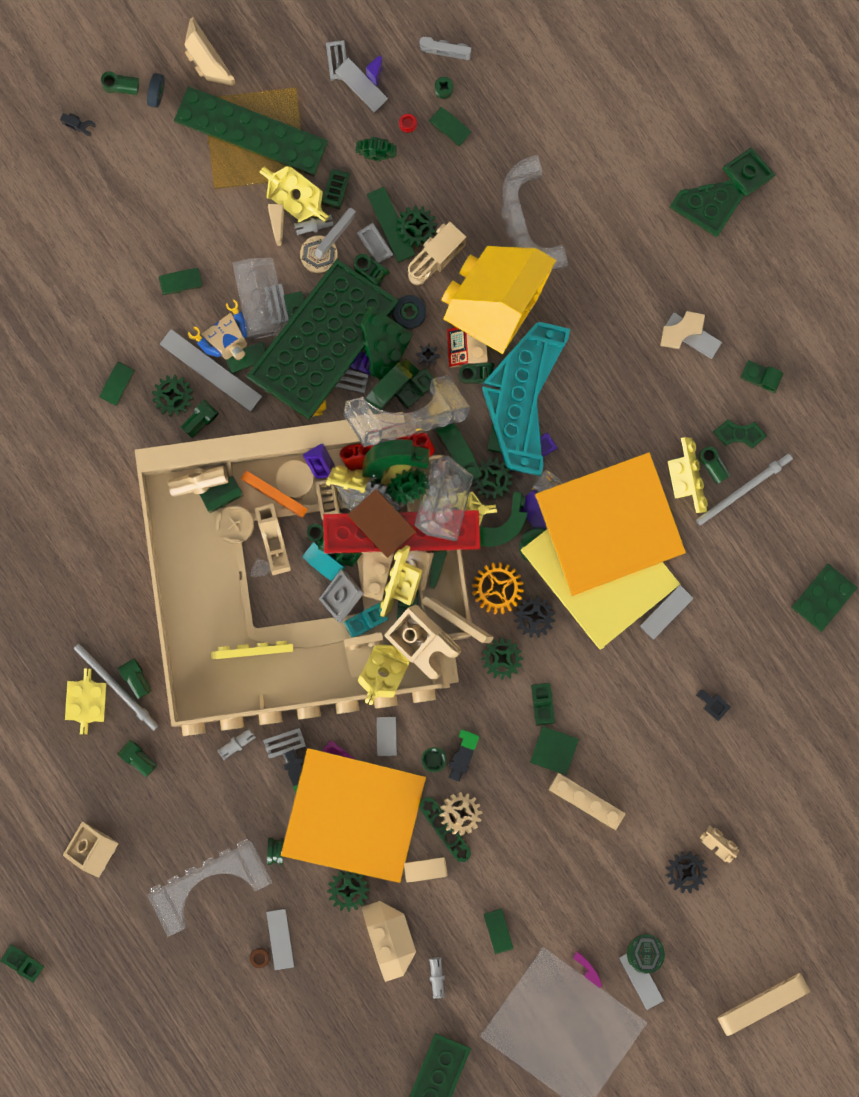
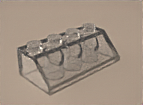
[232,258,287,340]
[414,456,474,541]

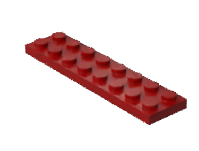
[323,510,480,554]

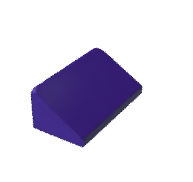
[366,56,383,87]
[303,444,335,479]
[521,490,547,529]

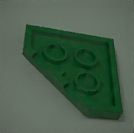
[669,180,744,238]
[360,306,413,381]

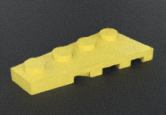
[210,641,293,660]

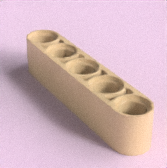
[717,973,810,1036]

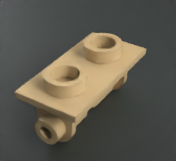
[700,825,739,863]

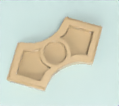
[660,311,705,349]

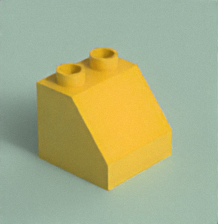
[442,246,556,354]

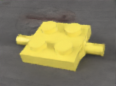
[65,669,107,735]

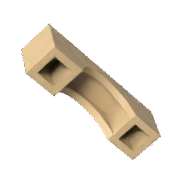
[548,773,626,830]

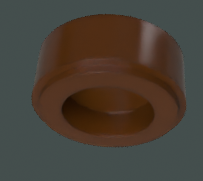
[250,948,270,968]

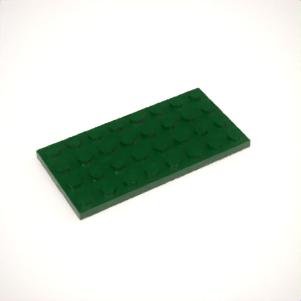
[247,259,399,420]

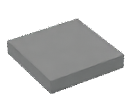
[319,569,364,623]

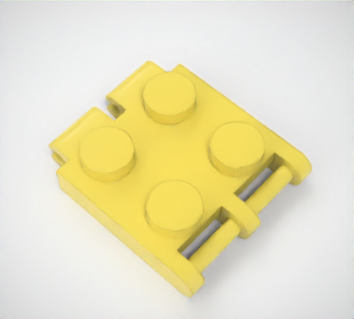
[326,465,370,493]

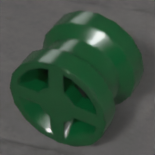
[434,77,453,99]

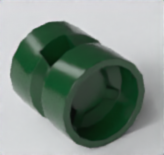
[421,747,447,772]

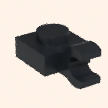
[60,113,96,136]
[696,690,731,721]

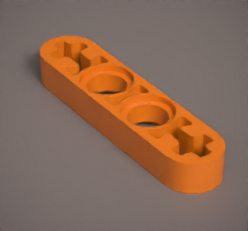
[241,471,308,518]

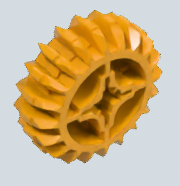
[472,562,524,614]

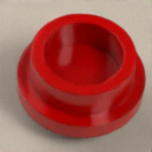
[399,114,417,133]

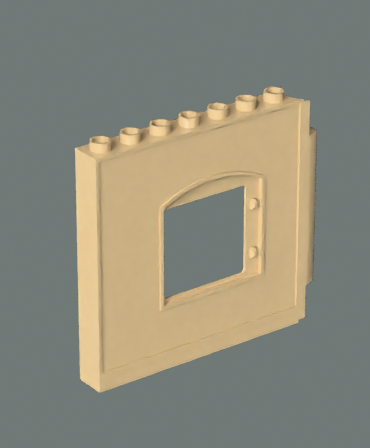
[135,412,472,736]

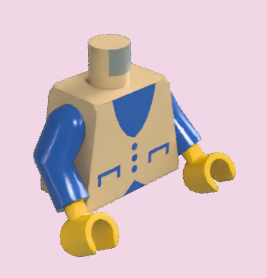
[188,300,248,360]

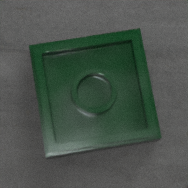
[722,147,775,197]
[530,726,579,775]

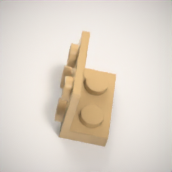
[343,632,384,678]

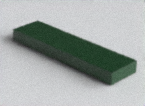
[367,187,415,263]

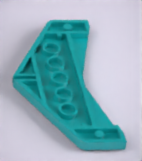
[482,322,570,476]

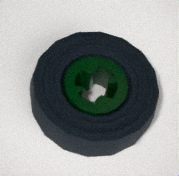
[147,73,165,108]
[393,295,426,329]

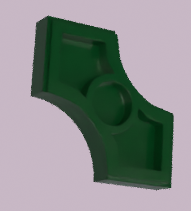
[713,420,767,449]

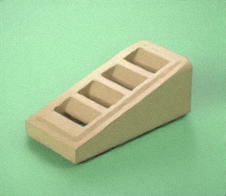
[268,204,284,246]
[315,480,341,520]

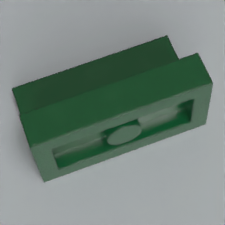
[199,475,244,513]

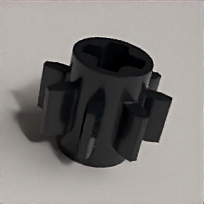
[416,343,440,368]

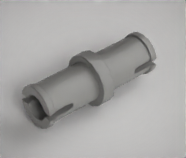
[294,214,334,235]
[217,728,256,760]
[429,957,445,998]

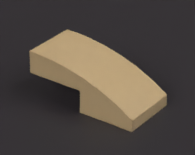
[404,857,448,883]

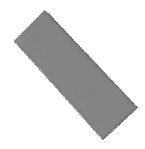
[335,58,388,113]
[315,208,356,260]
[665,313,722,359]
[639,585,694,640]
[266,909,295,970]
[619,954,664,1010]

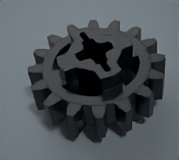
[514,596,555,638]
[665,851,708,893]

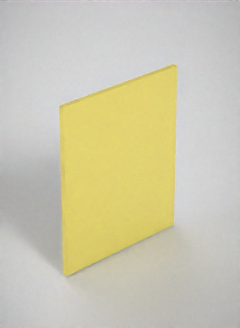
[521,529,680,649]

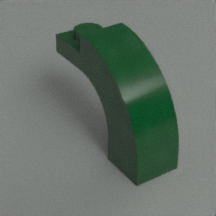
[360,359,420,416]
[434,419,482,484]
[362,439,429,480]
[479,491,528,547]

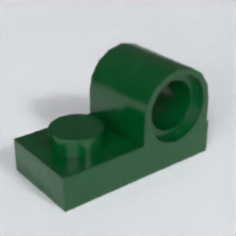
[740,360,784,394]

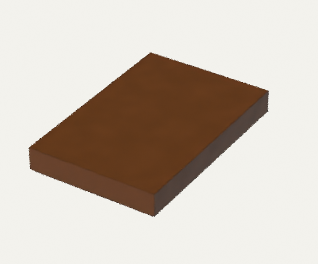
[348,488,416,558]

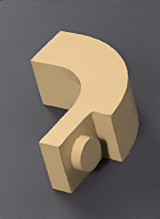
[255,504,291,575]

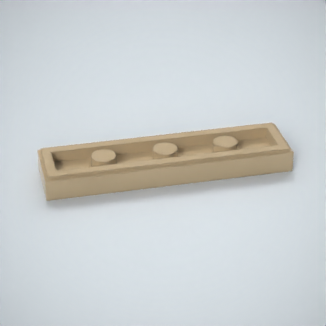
[422,596,494,643]

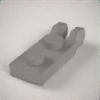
[419,36,471,60]

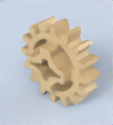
[439,792,482,835]

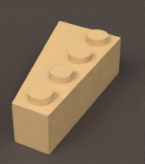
[363,552,395,602]

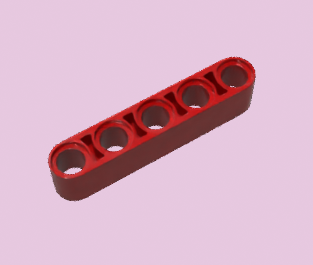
[339,433,435,471]

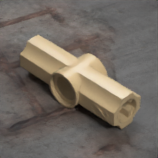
[168,466,228,497]

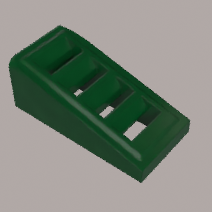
[322,168,350,210]
[430,550,447,589]

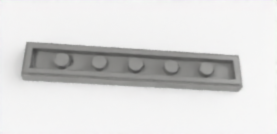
[160,329,262,412]

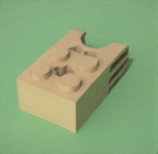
[408,222,466,286]
[384,605,461,680]

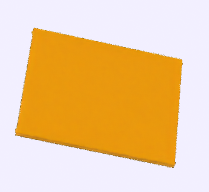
[535,452,686,596]
[281,748,426,883]

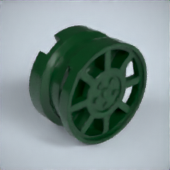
[267,837,284,865]

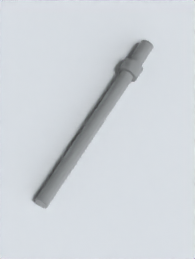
[696,453,793,526]
[74,644,159,731]

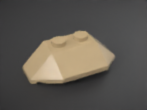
[184,17,236,86]
[361,901,416,982]

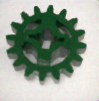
[355,137,397,162]
[396,205,438,248]
[152,375,194,417]
[471,458,513,500]
[387,468,430,505]
[481,638,523,680]
[327,871,369,912]

